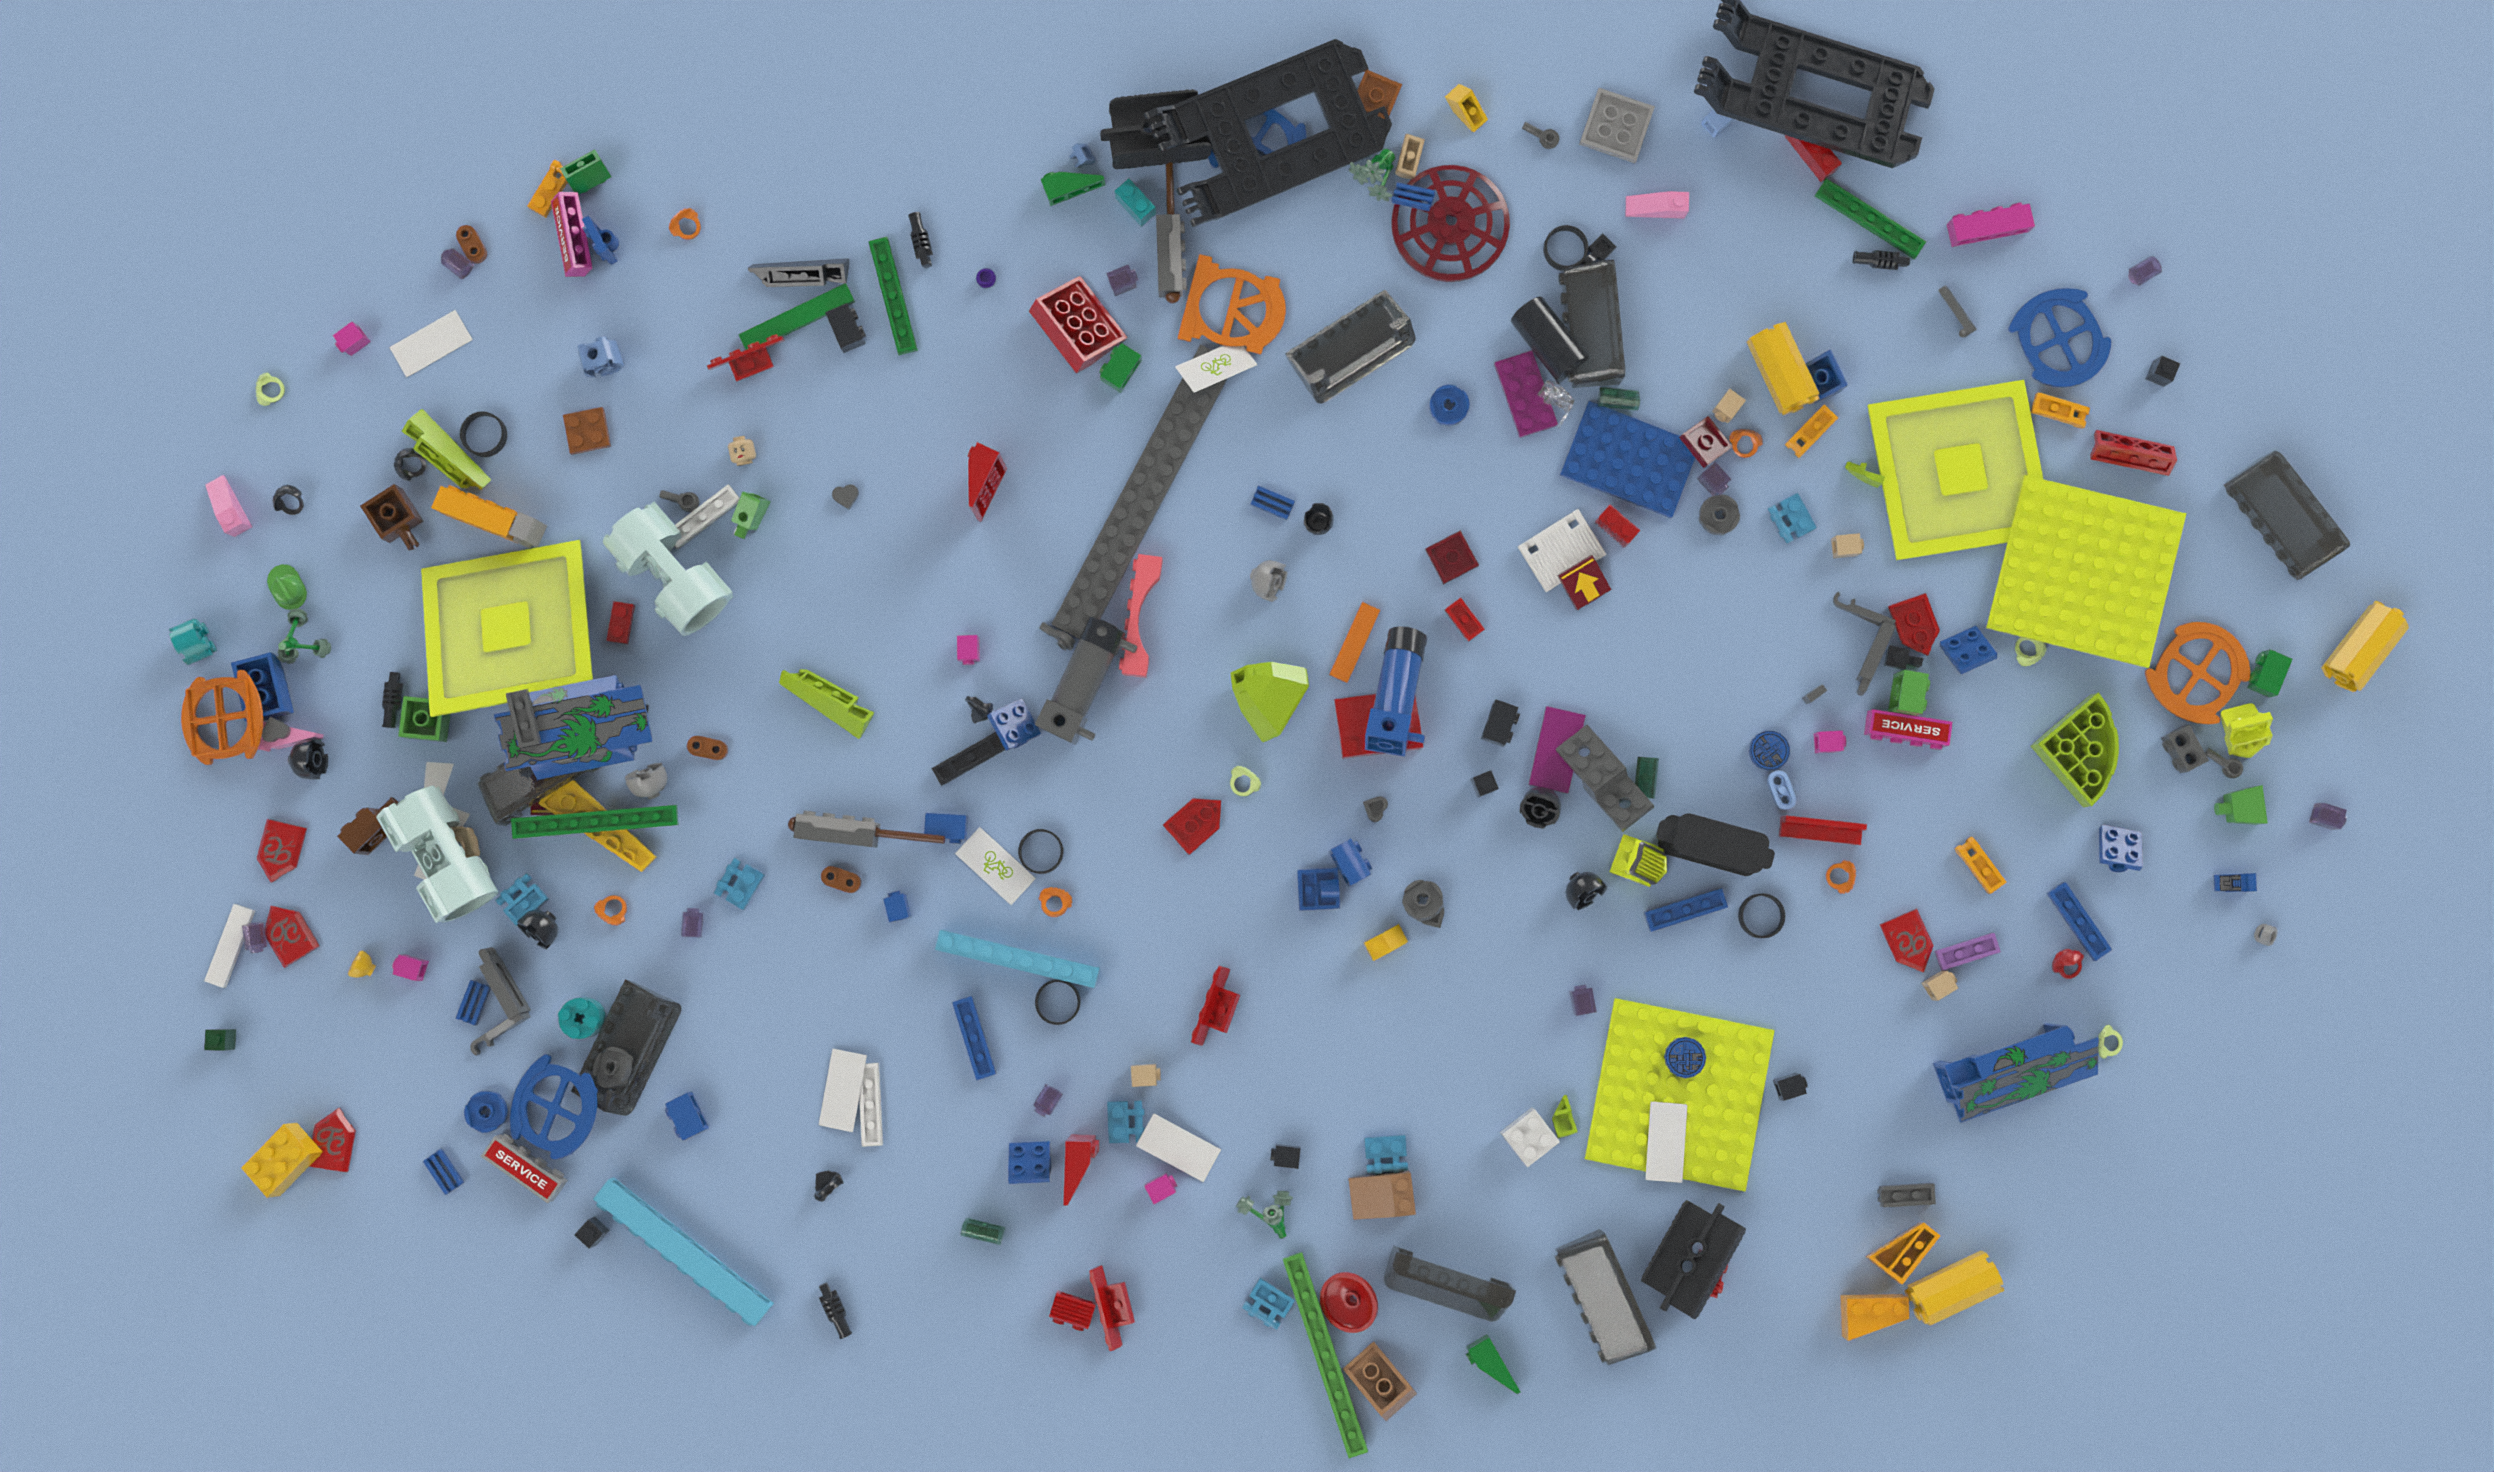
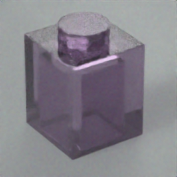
[1106,264,1138,296]
[1697,462,1732,496]
[2309,802,2347,830]
[1569,984,1597,1016]

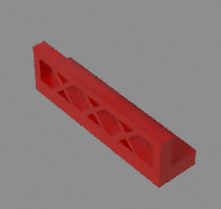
[2090,430,2177,476]
[1779,815,1867,845]

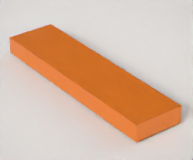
[1329,602,1380,683]

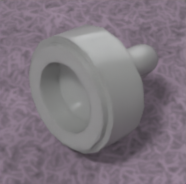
[2254,924,2277,946]

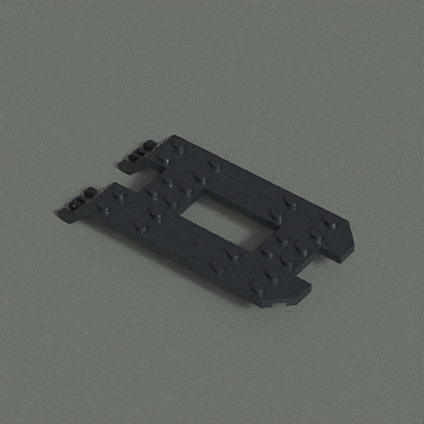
[1694,0,1935,169]
[1144,39,1392,227]

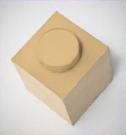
[1712,389,1746,423]
[1831,533,1864,559]
[1922,970,1958,1001]
[1131,1064,1161,1087]

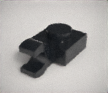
[1582,233,1617,269]
[1884,645,1924,670]

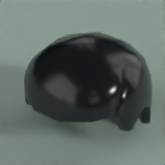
[1304,503,1334,535]

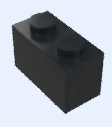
[825,303,866,353]
[1481,699,1520,747]

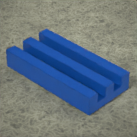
[1391,182,1435,211]
[1250,486,1295,520]
[455,980,491,1026]
[423,1149,465,1195]

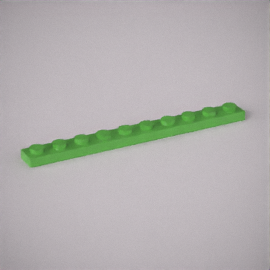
[1283,1252,1368,1458]

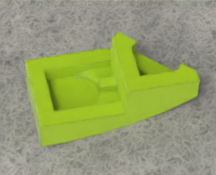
[1845,462,1885,488]
[1552,1095,1578,1139]

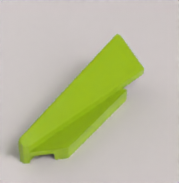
[401,409,491,490]
[779,669,874,739]

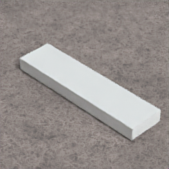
[675,484,740,549]
[204,904,255,988]
[859,1063,883,1147]

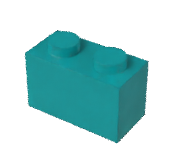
[1114,178,1156,227]

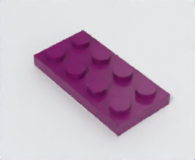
[1494,350,1558,438]

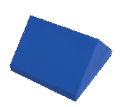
[1805,349,1848,403]

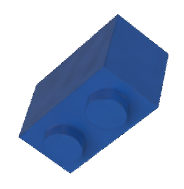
[924,813,968,844]
[665,1091,709,1141]

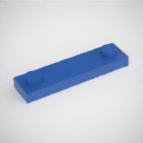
[2046,882,2112,961]
[1644,888,1728,932]
[952,996,997,1080]

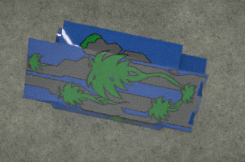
[493,675,652,780]
[1933,1023,2099,1123]

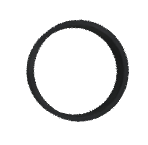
[1543,225,1588,271]
[460,411,507,457]
[1018,829,1064,874]
[1738,893,1786,938]
[1035,980,1081,1025]

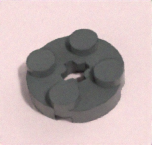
[1698,495,1740,535]
[1402,880,1444,922]
[593,1047,633,1089]

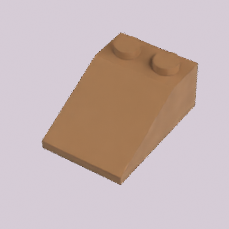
[1348,1171,1416,1220]
[1343,1341,1417,1421]

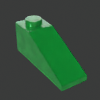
[1041,172,1105,206]
[1466,1334,1521,1394]

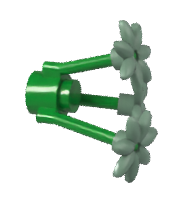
[1349,149,1395,201]

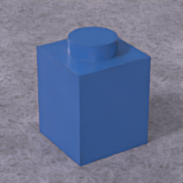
[883,891,911,922]

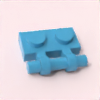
[1768,493,1817,543]
[714,858,765,910]
[495,873,549,926]
[1107,1100,1145,1143]
[1364,1135,1408,1175]
[1242,1278,1295,1330]

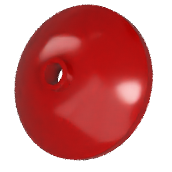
[1320,1272,1378,1333]

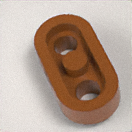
[456,225,487,264]
[687,736,728,761]
[821,866,862,893]

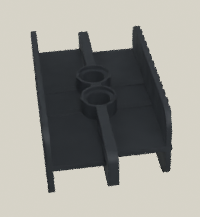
[1100,89,1212,170]
[1656,813,1775,876]
[1641,1200,1746,1319]

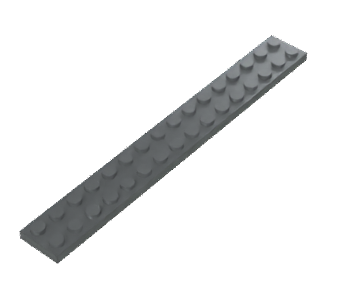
[1052,344,1228,639]

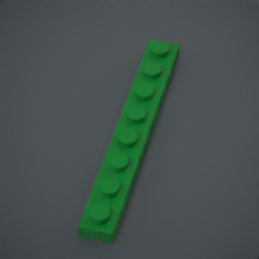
[511,805,679,839]

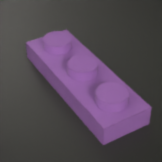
[1935,933,2001,970]

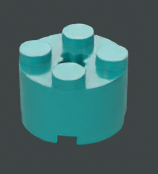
[169,618,217,665]
[558,997,606,1039]

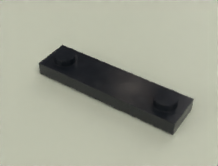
[931,732,1005,786]

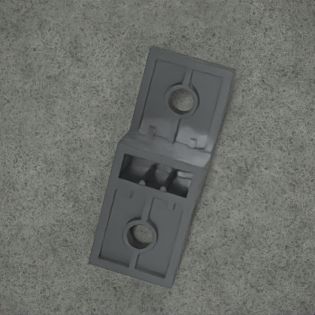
[1556,725,1654,832]

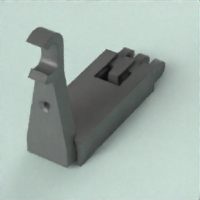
[1833,592,1896,696]
[470,947,531,1056]

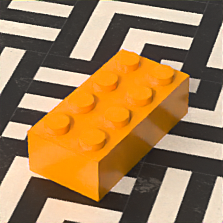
[431,485,518,544]

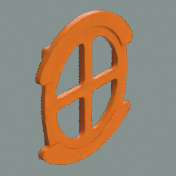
[2145,622,2250,725]
[181,670,263,765]

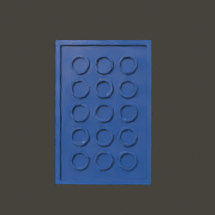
[1560,401,1695,518]

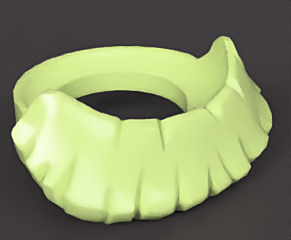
[255,372,285,406]
[2015,637,2047,667]
[1230,766,1261,796]
[2098,1025,2123,1059]

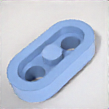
[1767,771,1796,810]

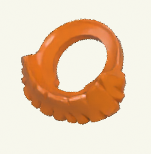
[669,208,701,240]
[1729,429,1763,458]
[1826,860,1856,894]
[1038,887,1072,917]
[594,895,627,926]

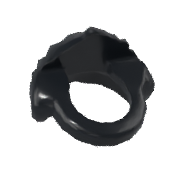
[393,448,426,481]
[272,485,304,515]
[965,696,993,724]
[814,1170,844,1202]

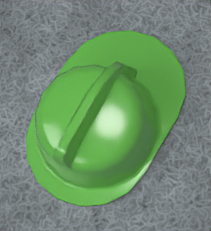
[267,564,307,610]

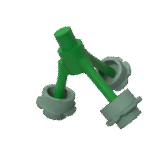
[277,608,331,664]
[1236,1191,1293,1239]

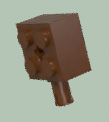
[360,484,423,551]
[337,797,398,855]

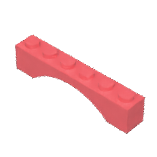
[1119,554,1163,678]

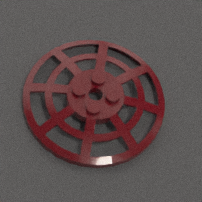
[1391,165,1510,282]

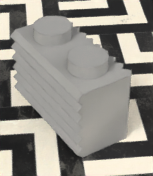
[509,512,547,548]

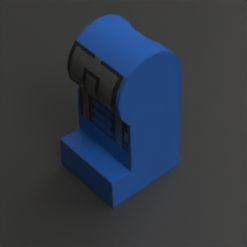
[2213,873,2257,892]

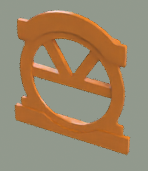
[1178,254,1286,355]

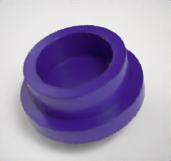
[976,268,996,288]

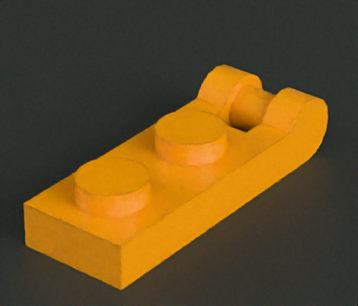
[527,160,568,218]
[2031,392,2090,429]
[1785,404,1838,458]
[1954,837,2007,894]

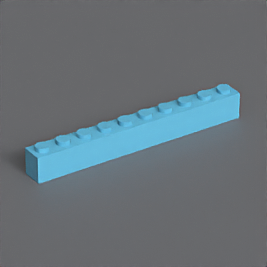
[593,1177,774,1326]

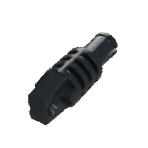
[908,212,933,268]
[1852,250,1910,270]
[382,672,403,728]
[819,1282,852,1339]

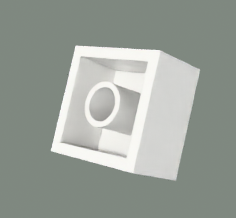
[1500,1107,1560,1167]

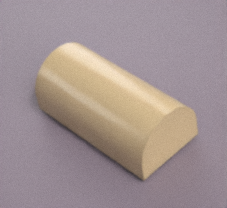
[1395,133,1425,179]

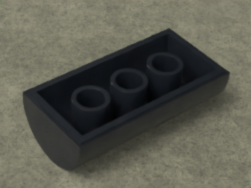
[1511,296,1589,384]

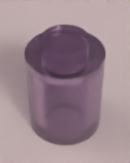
[441,248,473,279]
[2128,256,2162,286]
[681,908,703,937]
[242,922,267,953]
[1033,1084,1063,1117]

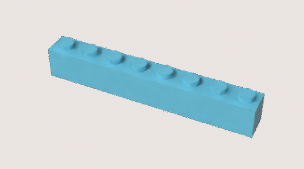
[935,930,1100,988]

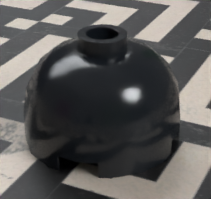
[288,739,328,780]
[1519,787,1561,829]
[1565,872,1607,910]
[517,910,558,950]

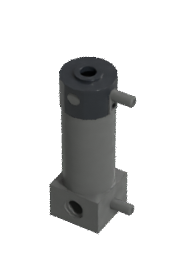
[1035,617,1137,745]

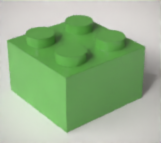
[1888,670,1930,716]
[398,696,451,742]

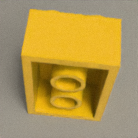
[241,1123,323,1198]

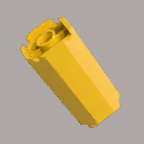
[1746,322,1820,416]
[2321,601,2409,692]
[1904,1251,2004,1326]

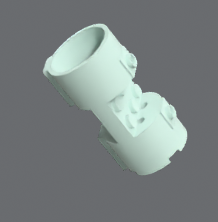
[603,502,733,636]
[376,786,499,923]

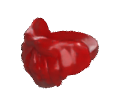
[2052,949,2084,979]

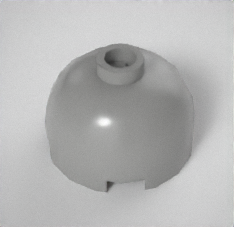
[1250,560,1287,602]
[625,763,667,799]

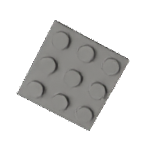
[1579,88,1655,163]

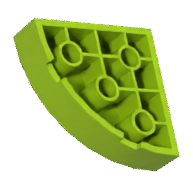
[2030,692,2119,808]

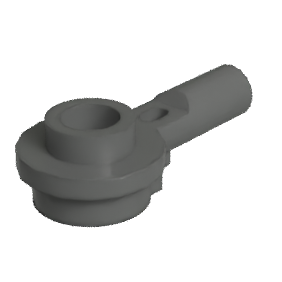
[1522,121,1559,149]
[659,490,699,512]
[1039,622,1075,651]
[2205,748,2243,779]

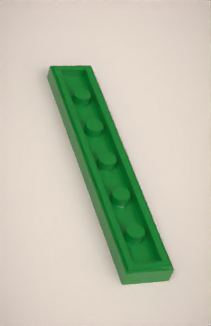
[1815,178,1927,259]
[868,236,918,356]
[738,283,855,350]

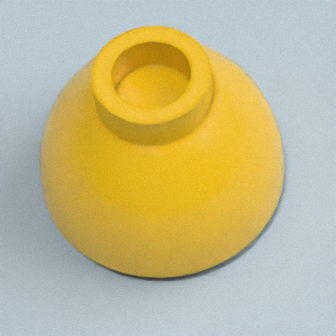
[348,950,376,978]

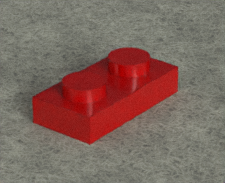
[1444,597,1485,642]
[606,601,635,644]

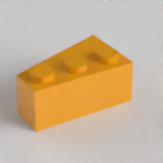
[1866,1222,1940,1285]
[1840,1294,1910,1341]

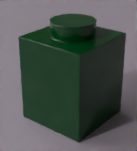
[204,1029,236,1051]

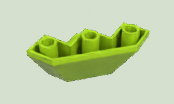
[1230,662,1309,743]

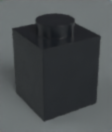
[2145,356,2181,387]
[1470,770,1499,798]
[1773,1073,1808,1101]
[1270,1144,1301,1169]
[574,1217,610,1249]

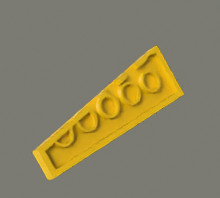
[539,774,657,872]

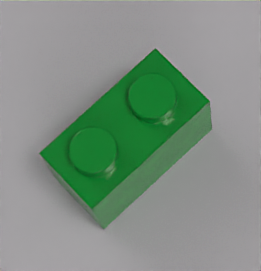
[560,149,611,195]
[1099,343,1142,393]
[2247,649,2293,698]

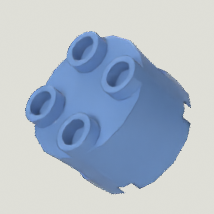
[577,336,624,378]

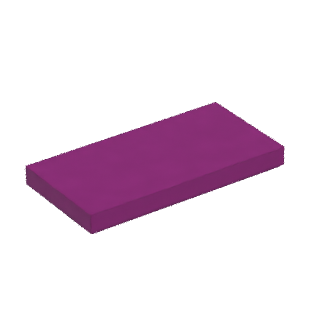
[1528,706,1586,794]

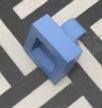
[1069,143,1096,168]

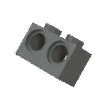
[2161,725,2209,773]

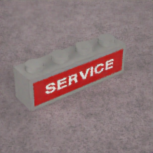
[481,1134,568,1203]

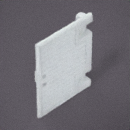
[1518,509,1607,592]

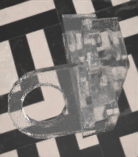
[1537,380,1575,428]

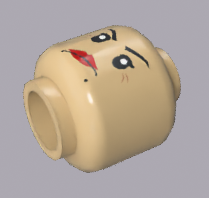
[728,436,756,466]

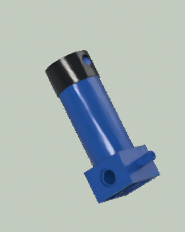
[1365,626,1427,757]

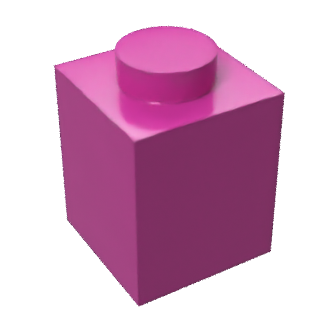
[332,322,370,356]
[957,635,980,665]
[1813,730,1846,753]
[392,954,429,981]
[1144,1172,1178,1204]

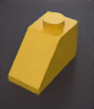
[1445,84,1488,132]
[1363,924,1408,961]

